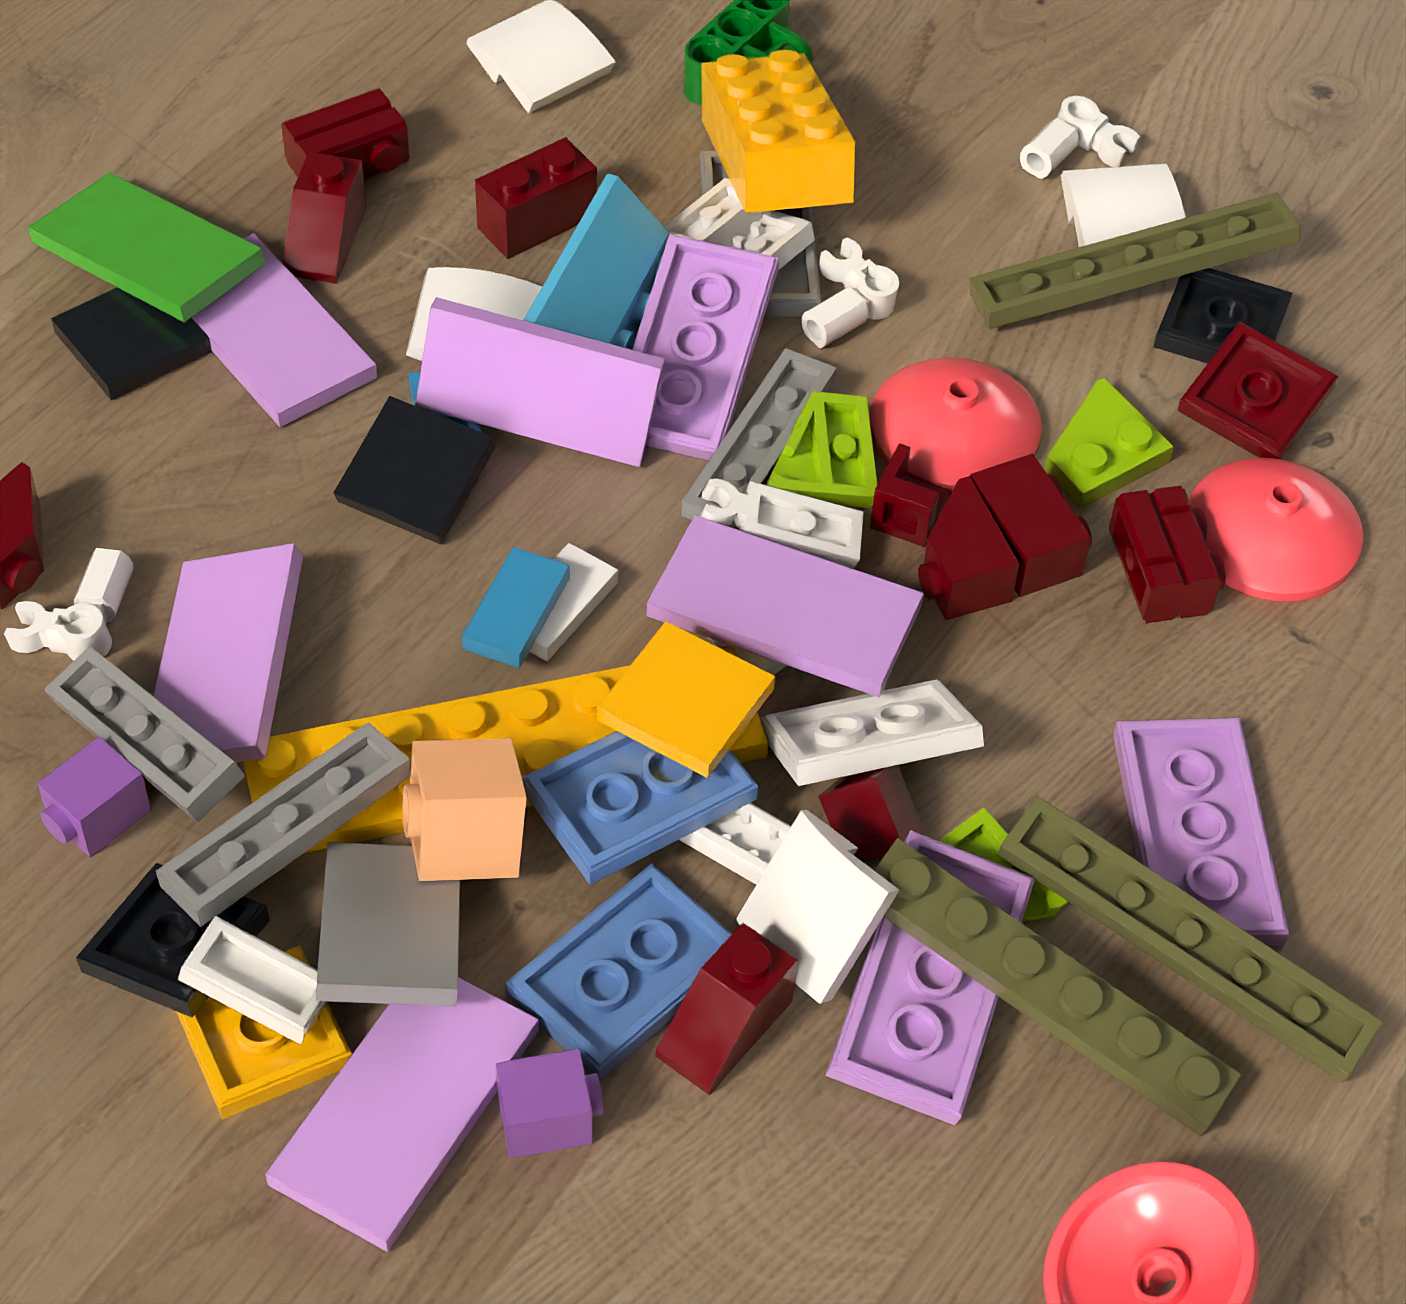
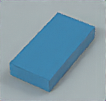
[462,547,570,669]

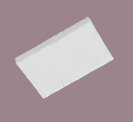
[761,679,984,786]

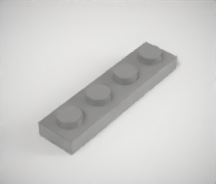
[681,348,837,530]
[44,646,246,823]
[156,722,411,927]

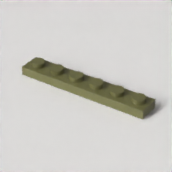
[970,192,1301,329]
[997,795,1383,1083]
[874,838,1241,1136]

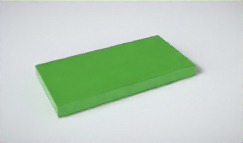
[28,172,265,322]

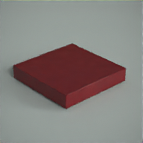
[1177,322,1338,460]

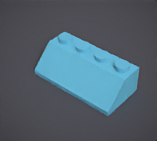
[523,173,669,350]

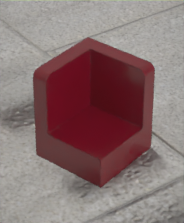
[870,443,949,547]
[818,765,923,863]

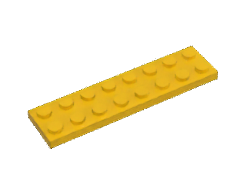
[243,646,768,854]

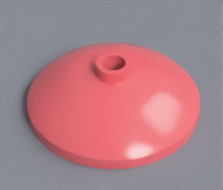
[869,357,1042,493]
[1189,458,1363,601]
[1043,1162,1259,1304]

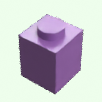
[37,736,151,857]
[496,1049,604,1158]

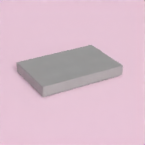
[316,842,460,1007]

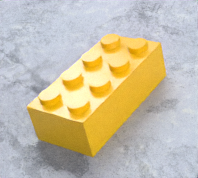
[701,50,855,213]

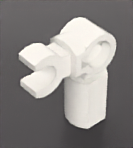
[1020,96,1140,179]
[802,238,899,349]
[4,548,134,661]

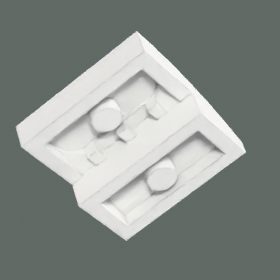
[466,0,615,114]
[1061,164,1186,247]
[664,178,815,270]
[406,267,543,361]
[736,809,899,1004]

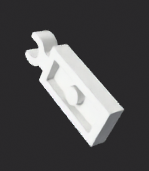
[700,479,864,569]

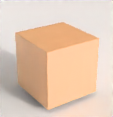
[402,738,526,881]

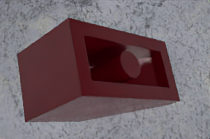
[283,152,366,284]
[0,462,44,610]
[918,476,1019,620]
[655,923,798,1095]

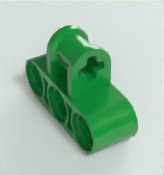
[683,0,813,105]

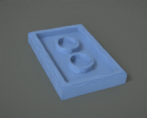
[522,731,758,885]
[505,863,732,1082]

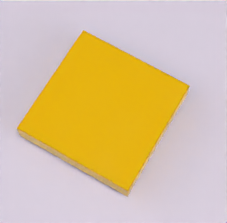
[597,621,775,778]
[176,945,352,1119]

